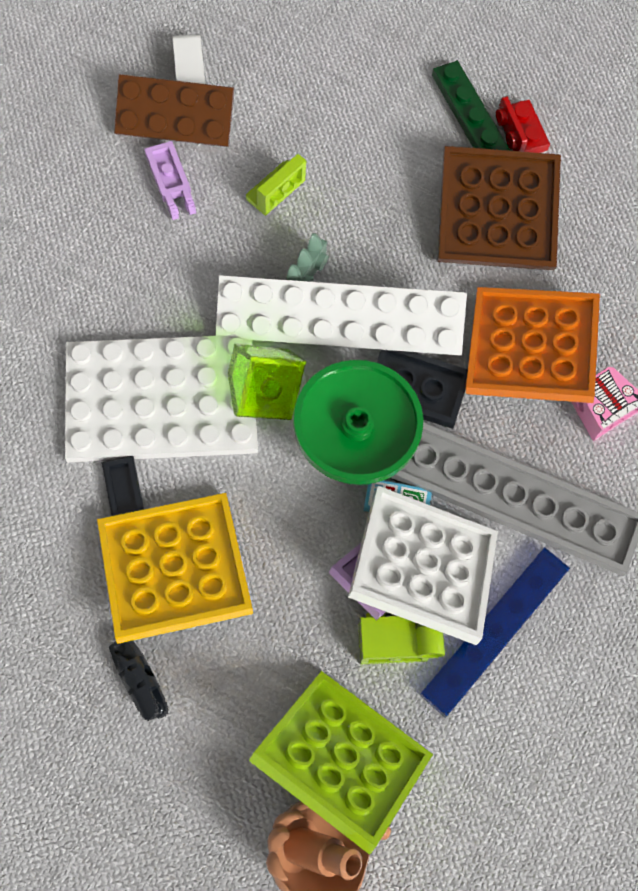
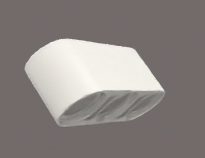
[172,34,205,84]

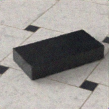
[101,456,144,516]

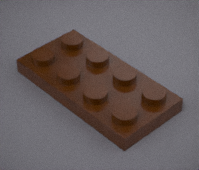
[114,74,235,148]

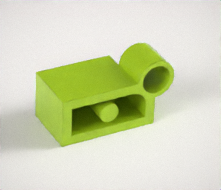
[358,613,445,664]

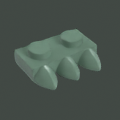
[286,233,329,282]

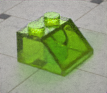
[227,343,306,420]

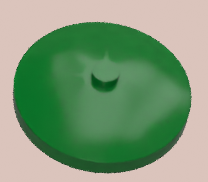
[293,360,424,485]

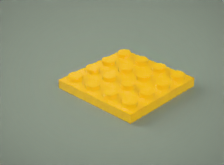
[97,493,253,644]

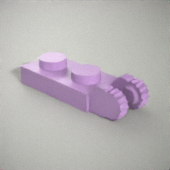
[144,141,196,220]

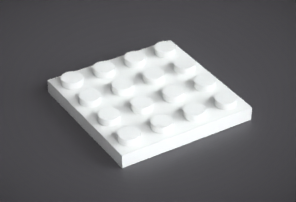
[348,486,498,645]

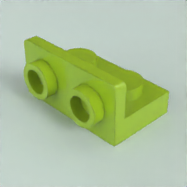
[246,154,307,216]

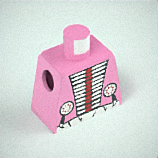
[572,367,638,441]

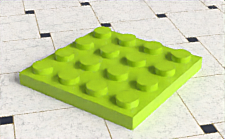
[249,671,433,855]

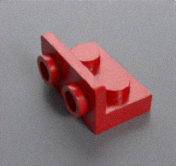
[496,96,550,153]

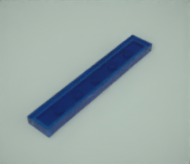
[419,547,570,718]

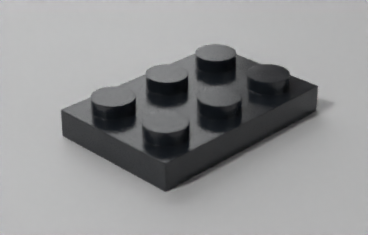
[377,349,468,429]

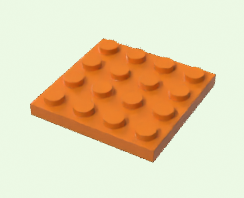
[466,287,600,403]

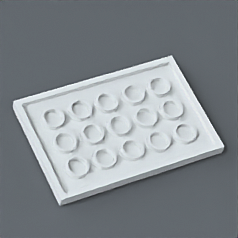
[65,336,258,463]

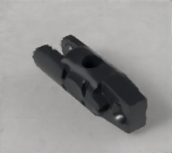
[109,640,169,721]

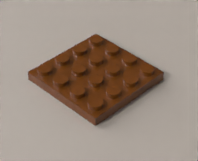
[437,146,561,271]

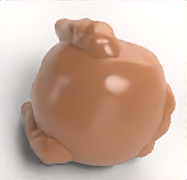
[266,801,391,891]

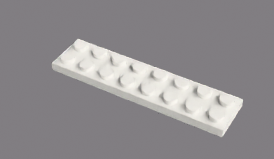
[216,275,467,355]

